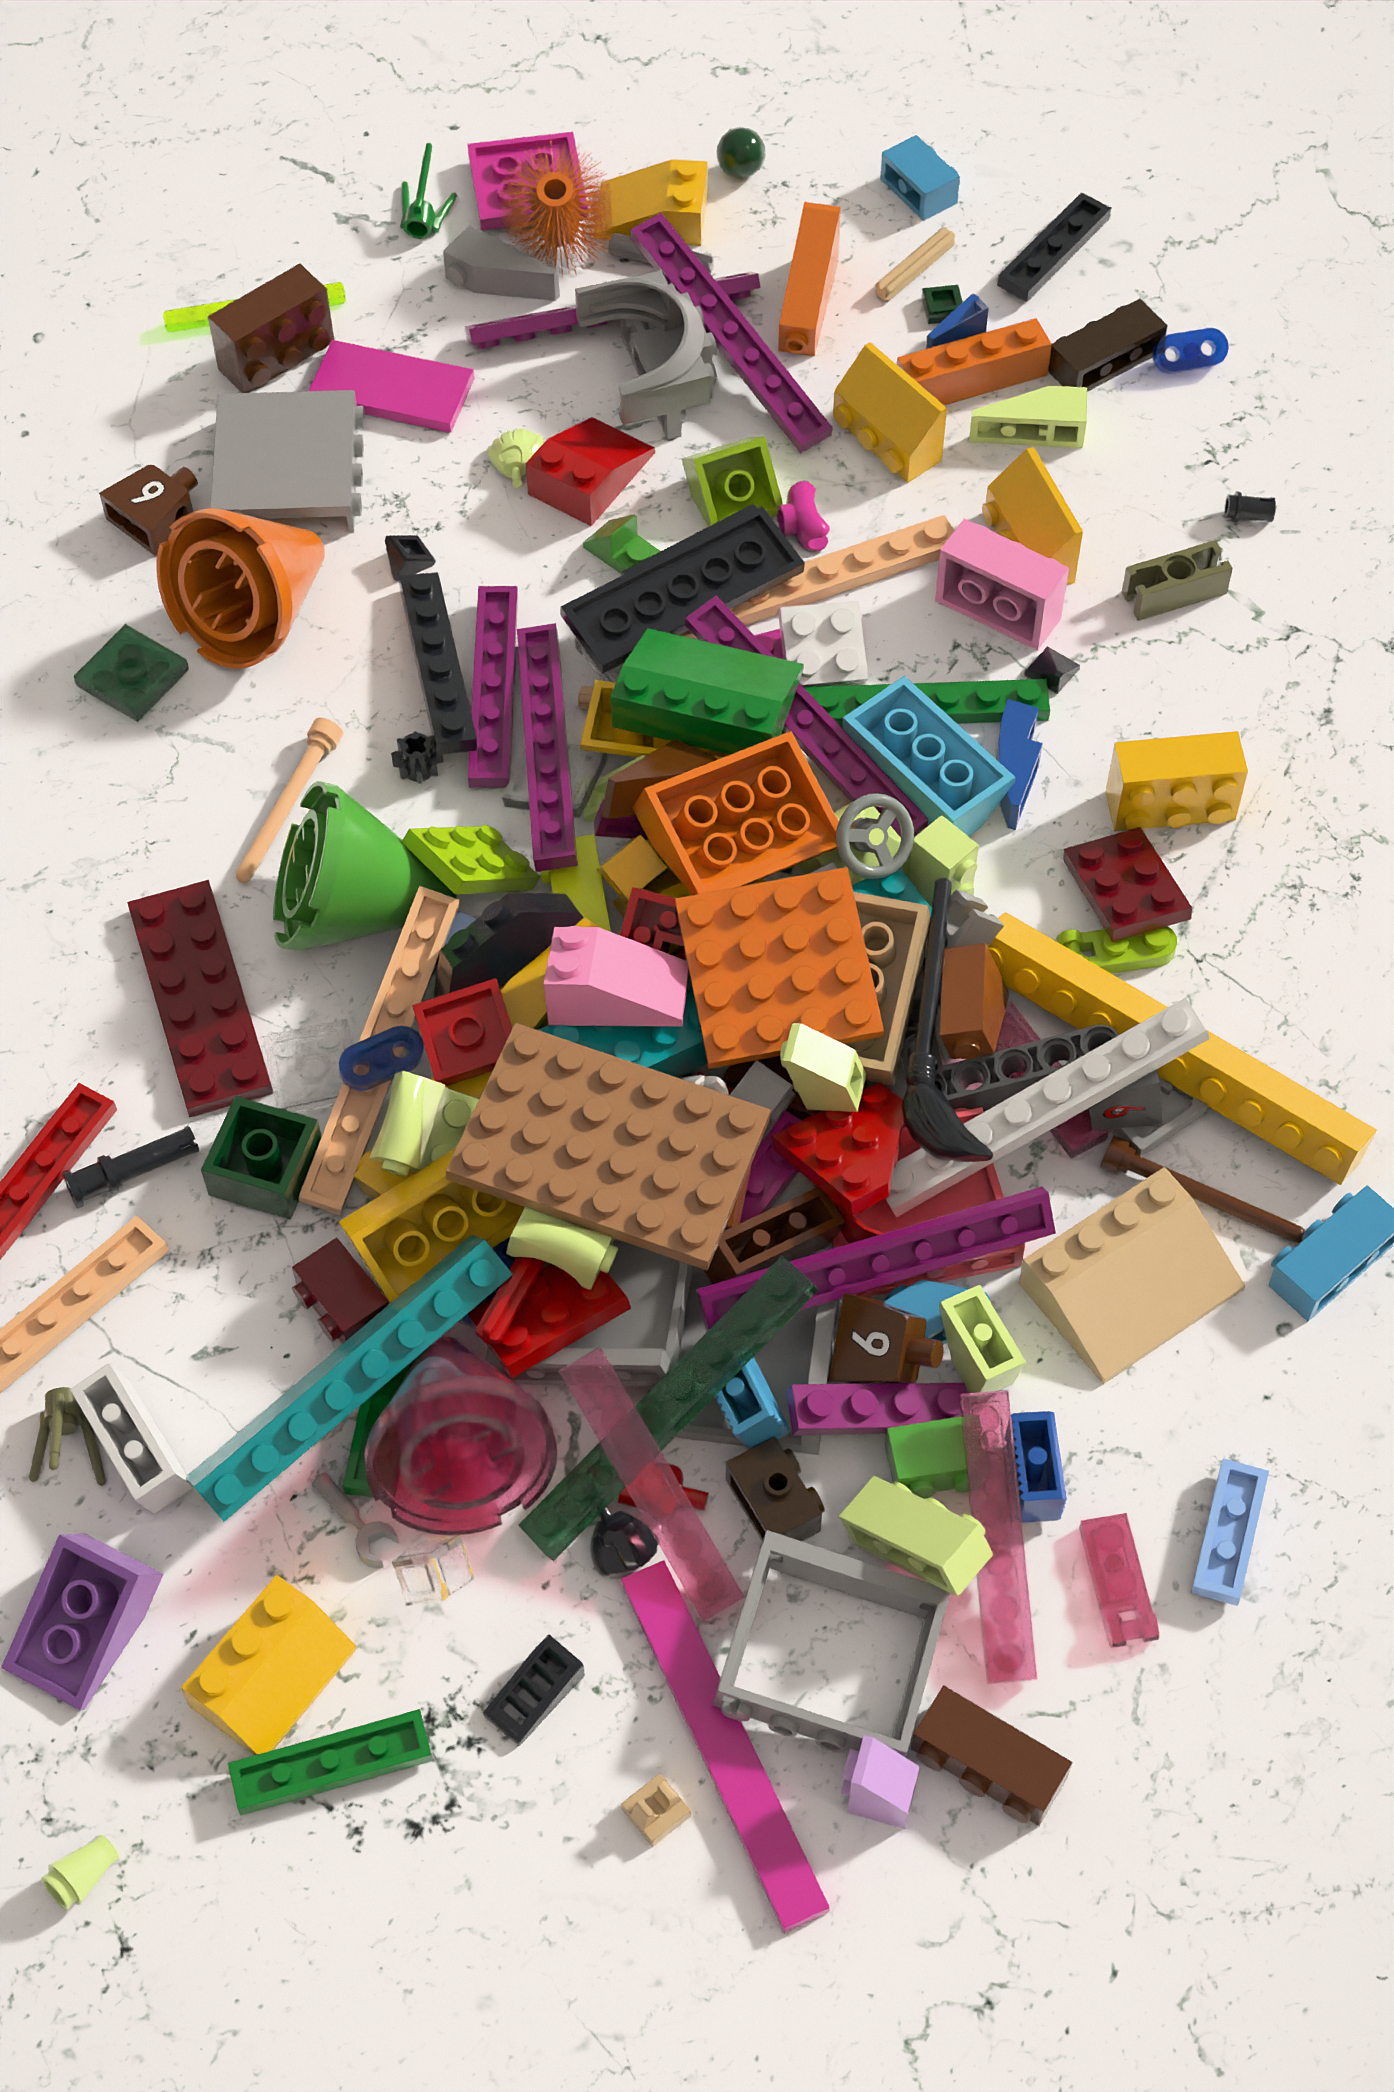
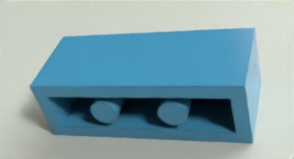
[1268,1185,1394,1322]

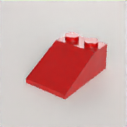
[526,417,655,526]

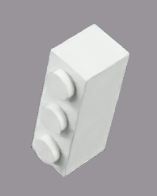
[70,1363,194,1514]

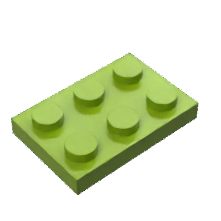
[402,825,540,895]

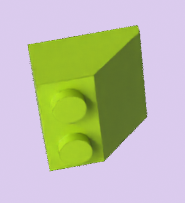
[681,436,783,527]

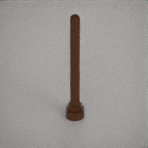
[1100,1135,1305,1243]

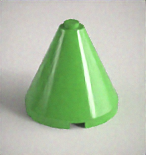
[273,781,457,951]

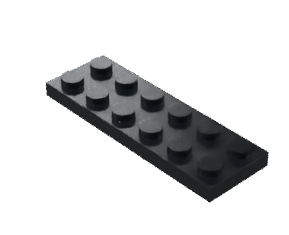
[560,506,805,674]

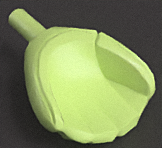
[487,429,544,488]

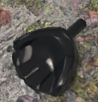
[587,1489,659,1576]

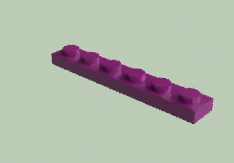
[468,586,518,788]

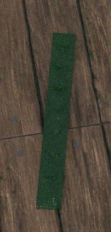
[518,1255,818,1561]

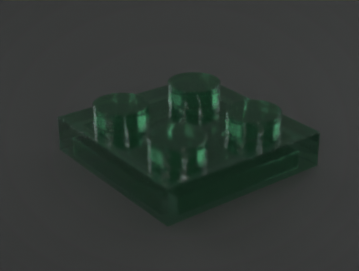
[73,624,189,722]

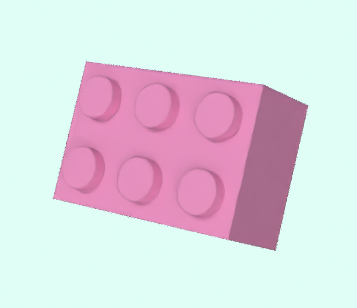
[935,518,1069,650]

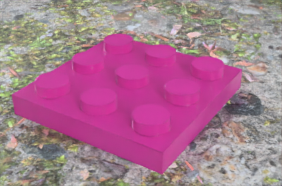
[467,132,588,230]

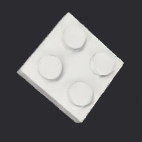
[778,600,869,687]

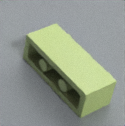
[839,1476,993,1597]

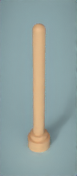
[236,718,343,883]

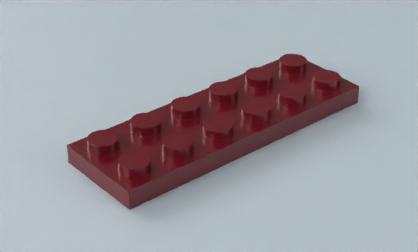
[127,880,274,1118]

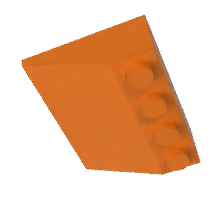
[632,731,839,895]

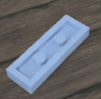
[1191,1458,1269,1606]

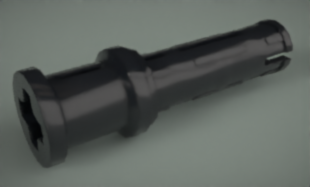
[62,1126,199,1208]

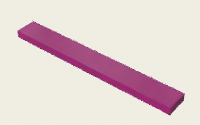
[621,1560,830,1933]

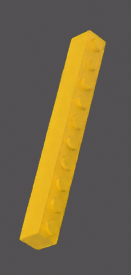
[988,912,1377,1185]

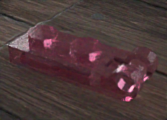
[1079,1513,1159,1648]

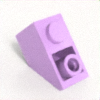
[841,1735,920,1829]

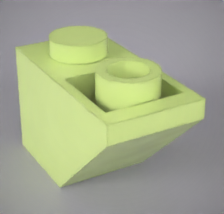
[780,1023,867,1112]

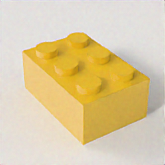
[1105,731,1248,831]

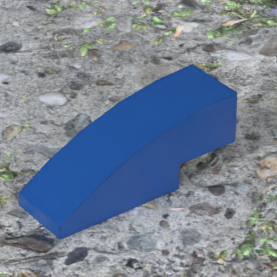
[996,699,1043,830]

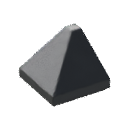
[384,535,436,581]
[1024,646,1080,694]

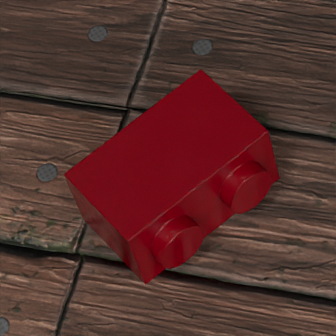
[292,1237,389,1344]

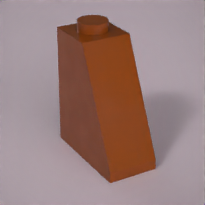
[939,943,1009,1059]

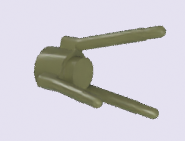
[29,1387,106,1486]

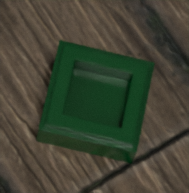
[921,284,963,324]

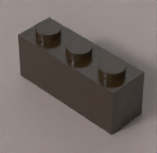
[1048,298,1168,392]

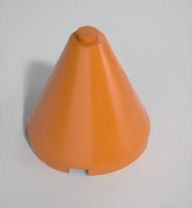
[156,508,325,669]

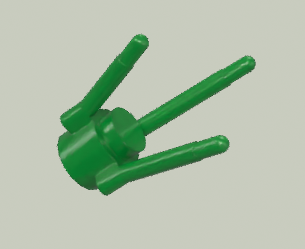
[400,142,458,239]

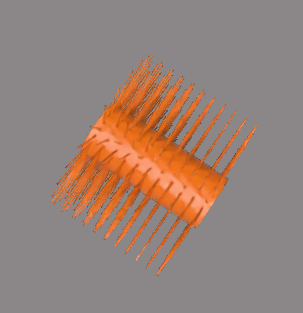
[499,140,613,278]

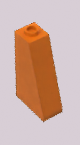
[778,202,841,356]

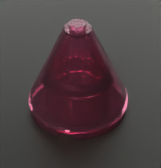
[364,1336,557,1535]

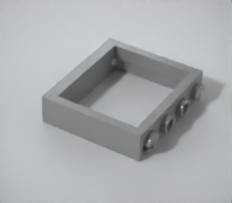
[712,1530,950,1757]

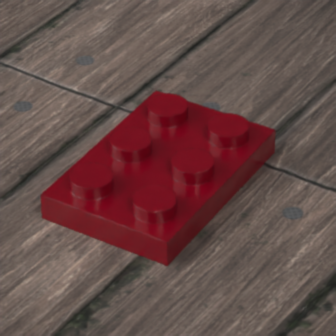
[1063,827,1192,942]

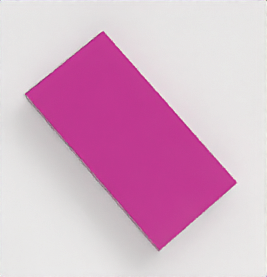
[308,340,475,433]

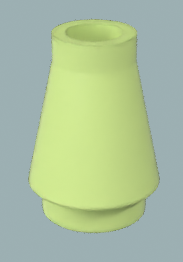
[41,1835,119,1909]

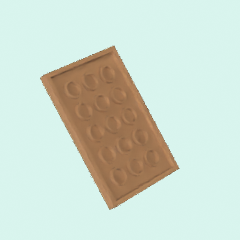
[446,1023,771,1270]

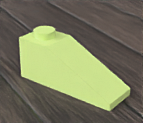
[969,386,1087,448]

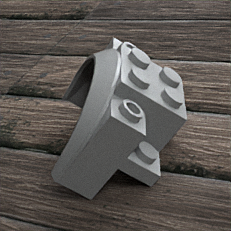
[575,270,717,440]

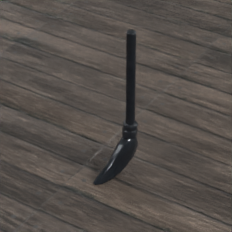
[902,878,993,1162]

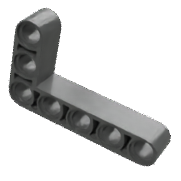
[901,996,1118,1112]

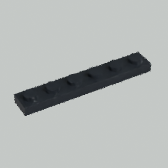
[399,572,477,755]

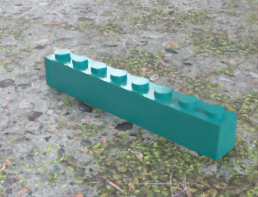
[186,1234,513,1522]

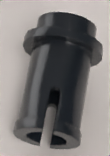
[1224,491,1276,522]

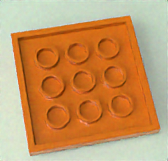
[675,867,884,1069]

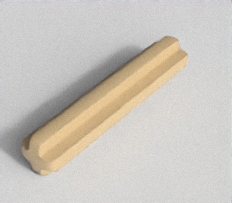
[875,227,956,301]

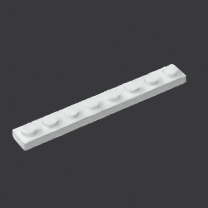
[886,997,1210,1217]

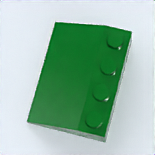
[611,628,804,755]

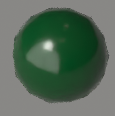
[716,127,766,179]

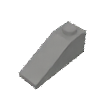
[443,225,560,301]

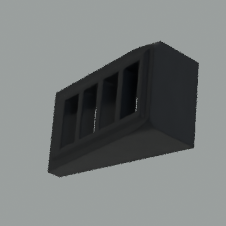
[483,1634,585,1746]

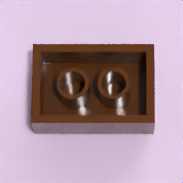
[208,263,334,393]

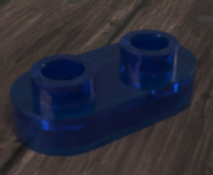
[1152,328,1229,374]
[339,1026,424,1091]

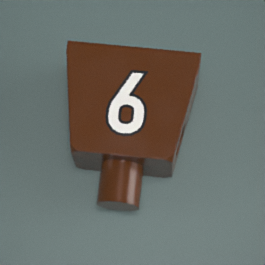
[99,465,198,557]
[829,1293,944,1384]

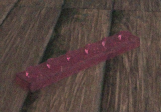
[559,1347,744,1622]
[959,1391,1037,1684]

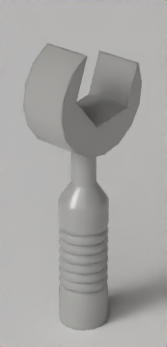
[312,1473,399,1568]

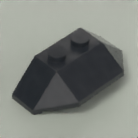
[433,892,584,998]

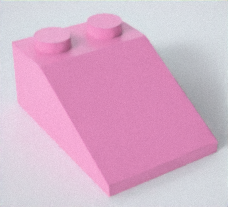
[544,926,689,1026]

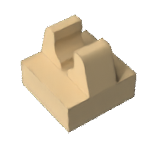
[621,1773,691,1847]

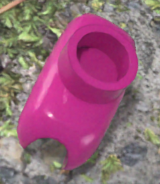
[777,481,830,551]

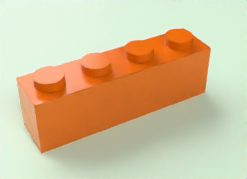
[897,318,1052,405]

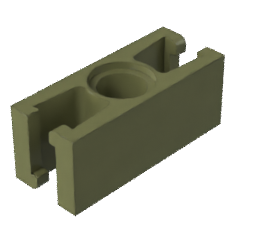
[1122,540,1233,621]

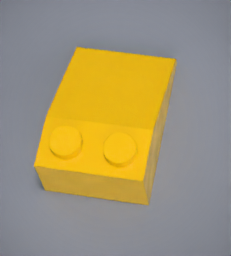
[593,159,708,246]

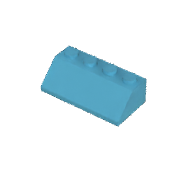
[842,676,1016,837]

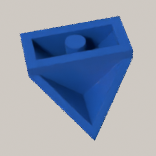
[926,293,989,349]

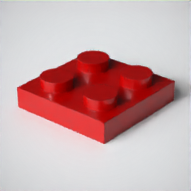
[412,978,513,1086]

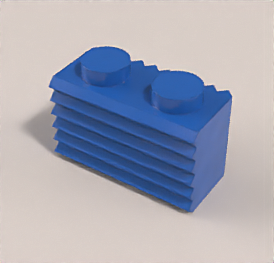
[1003,1411,1067,1523]

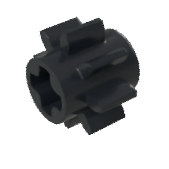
[391,731,444,784]

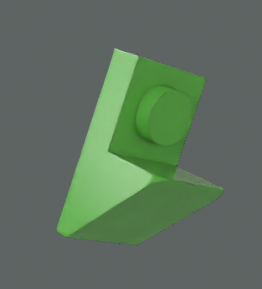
[583,514,660,574]

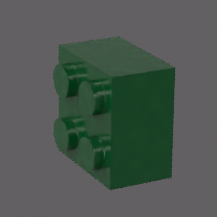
[201,1096,322,1220]

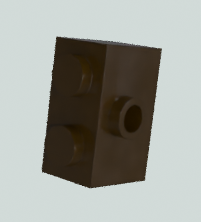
[726,1437,825,1541]

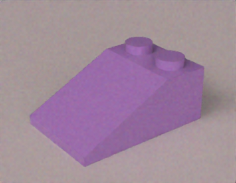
[1,1533,164,1710]

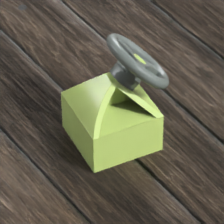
[797,793,914,885]

